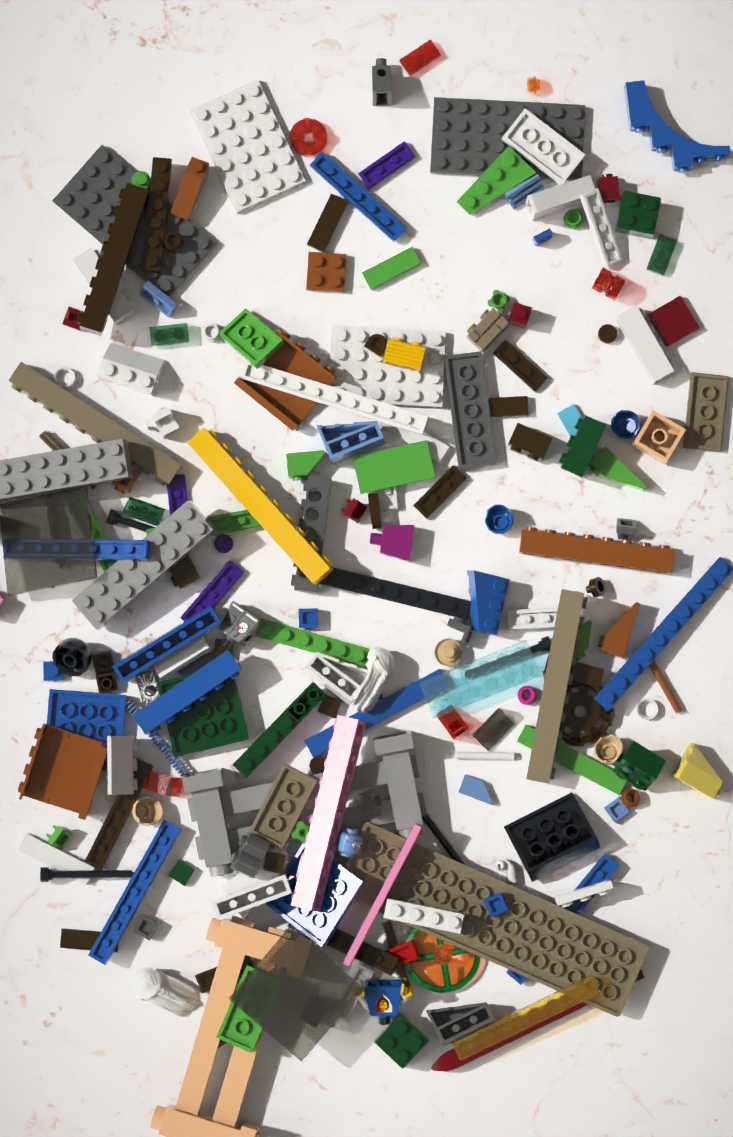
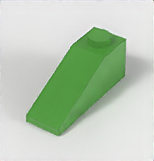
[588,447,647,491]

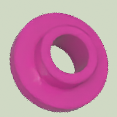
[517,686,537,705]

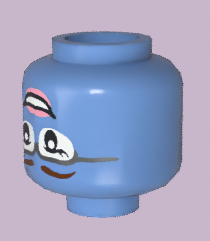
[336,828,363,858]

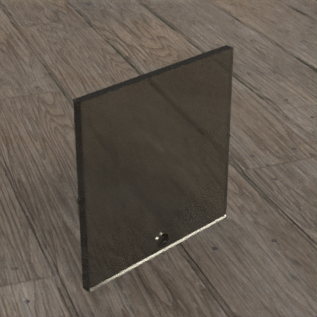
[0,486,97,596]
[228,925,364,1062]

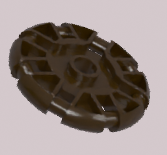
[559,681,615,746]

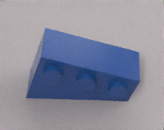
[467,570,510,635]

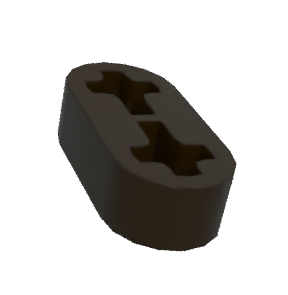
[368,492,382,529]

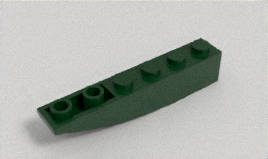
[232,682,327,778]

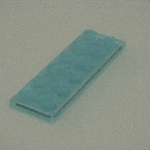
[419,640,541,719]

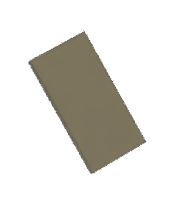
[683,372,729,452]
[249,763,318,849]

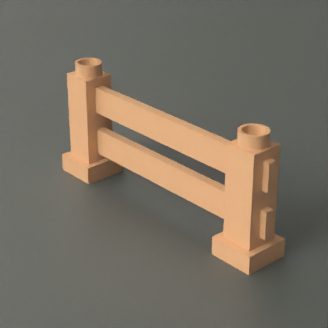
[150,915,315,1137]

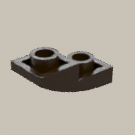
[92,650,118,693]

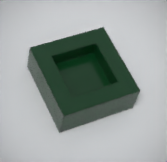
[168,859,195,886]

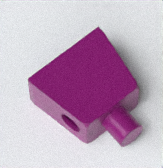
[369,525,415,562]

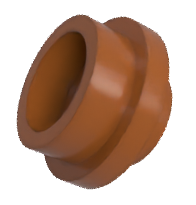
[621,788,640,808]

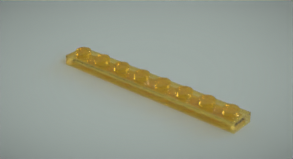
[452,974,601,1061]

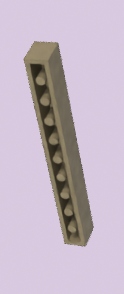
[8,362,182,486]
[526,589,588,784]

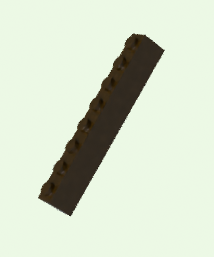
[77,183,149,336]

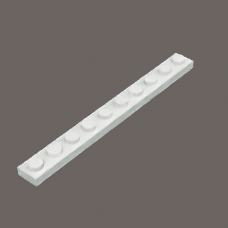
[240,360,429,435]

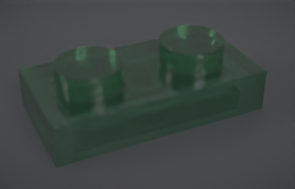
[646,234,677,277]
[149,323,190,347]
[122,497,166,526]

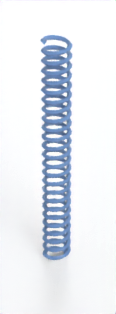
[125,699,190,777]

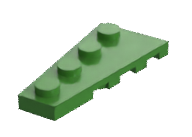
[456,146,536,215]

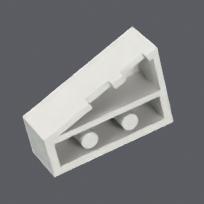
[303,652,368,705]

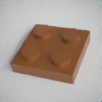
[306,252,347,293]

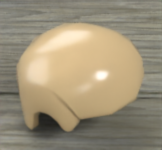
[594,734,623,765]
[132,797,164,826]

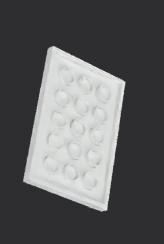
[189,79,305,213]
[330,325,446,408]

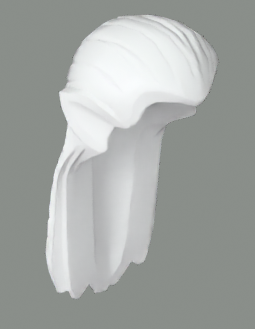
[352,647,395,713]
[132,967,198,1017]

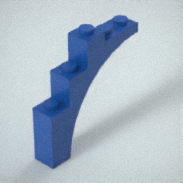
[624,80,730,173]

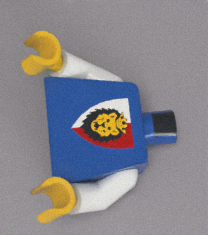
[353,979,413,1025]

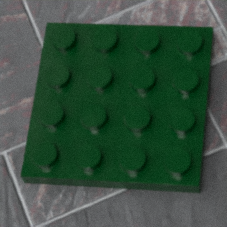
[157,674,250,757]

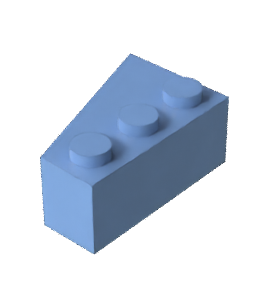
[316,421,385,465]

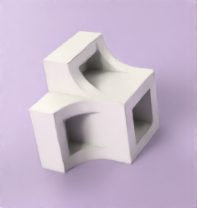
[144,407,180,438]

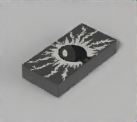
[135,670,160,707]

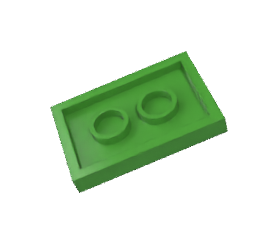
[218,308,285,369]

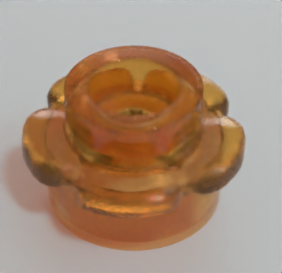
[527,75,540,94]

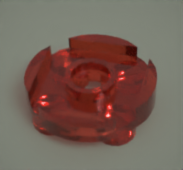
[289,118,327,157]

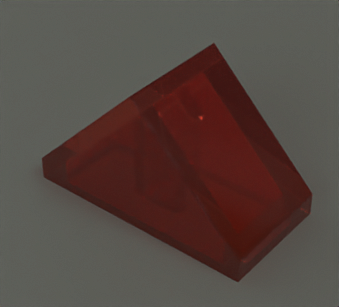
[436,704,469,740]
[142,770,183,797]

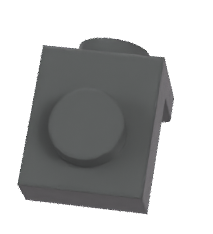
[446,616,473,645]

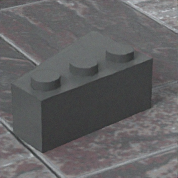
[426,1002,496,1047]

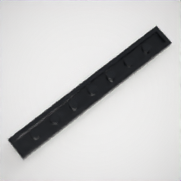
[318,567,471,620]

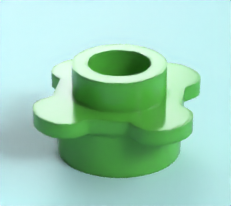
[487,290,510,312]
[291,821,310,844]

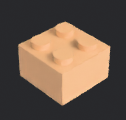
[632,410,686,465]

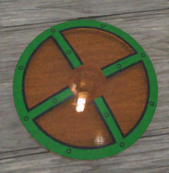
[405,927,481,993]

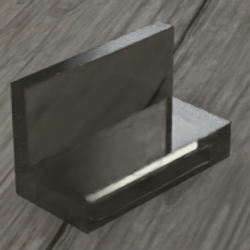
[472,708,515,751]

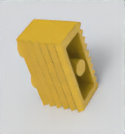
[383,337,426,372]

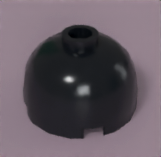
[52,637,92,677]

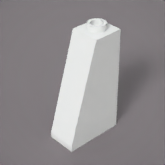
[525,175,598,221]
[220,847,290,918]

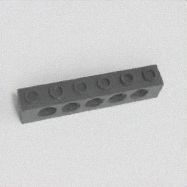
[291,476,332,593]

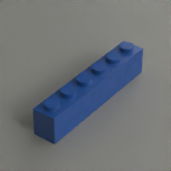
[112,604,222,683]
[132,650,243,735]

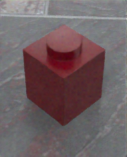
[597,174,620,203]
[508,302,533,329]

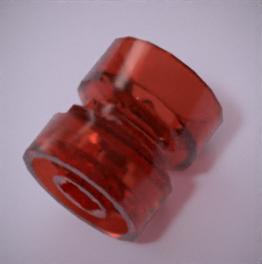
[591,267,626,301]

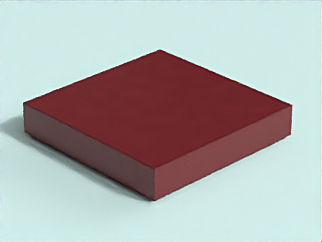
[647,295,700,348]

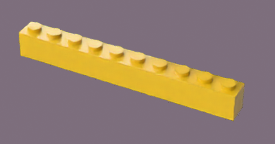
[187,428,333,585]

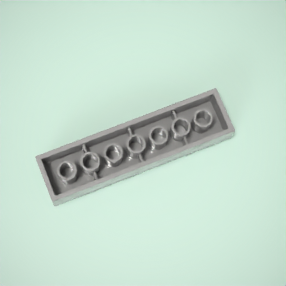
[0,439,133,502]
[71,500,216,630]

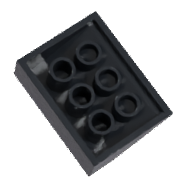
[504,792,601,882]

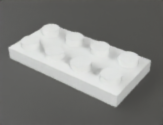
[501,109,586,185]

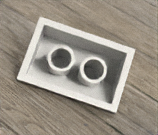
[97,343,165,397]
[107,736,138,795]

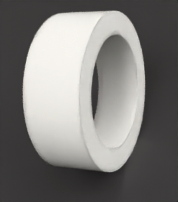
[54,367,76,389]
[636,699,658,720]

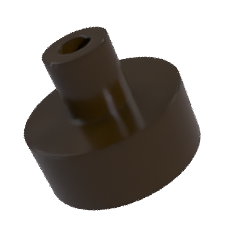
[585,577,606,597]

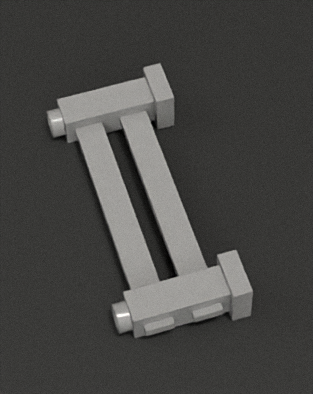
[182,730,427,877]

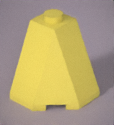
[671,743,723,799]

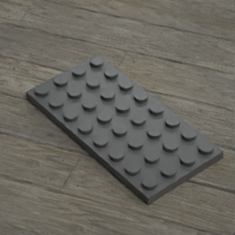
[430,97,586,181]
[52,144,217,297]

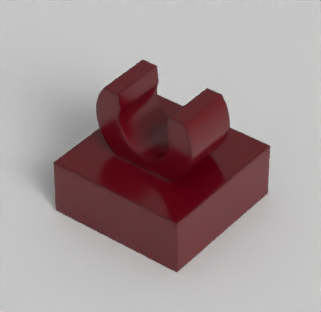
[62,306,84,332]
[341,498,367,523]

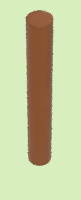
[649,660,682,714]

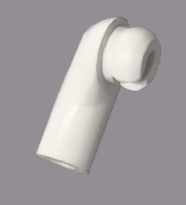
[496,859,518,884]

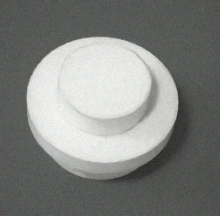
[202,323,221,342]

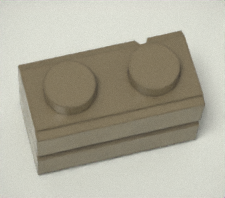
[466,308,510,353]

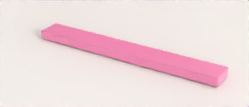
[343,824,422,966]

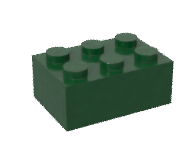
[558,415,606,478]

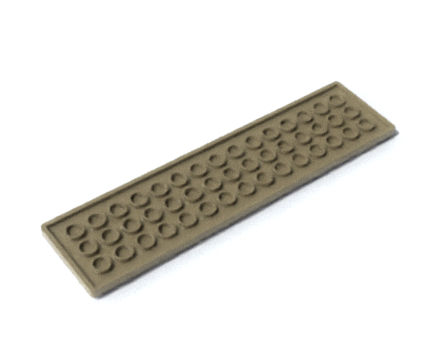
[345,822,649,1017]

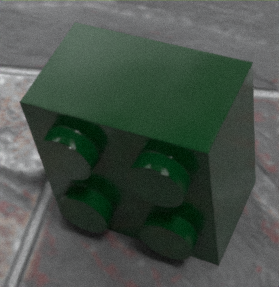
[615,190,661,239]
[612,740,666,791]
[374,1012,429,1069]

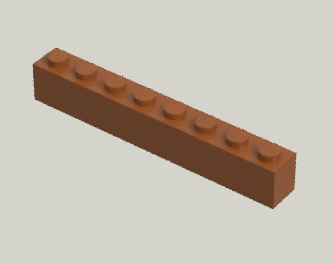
[518,527,675,574]

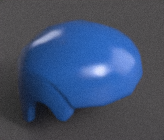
[611,410,641,439]
[485,504,514,534]

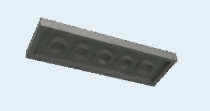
[444,351,497,470]

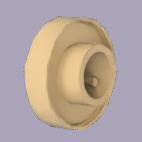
[434,638,462,667]

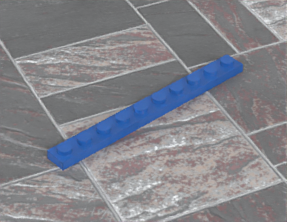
[593,556,733,712]

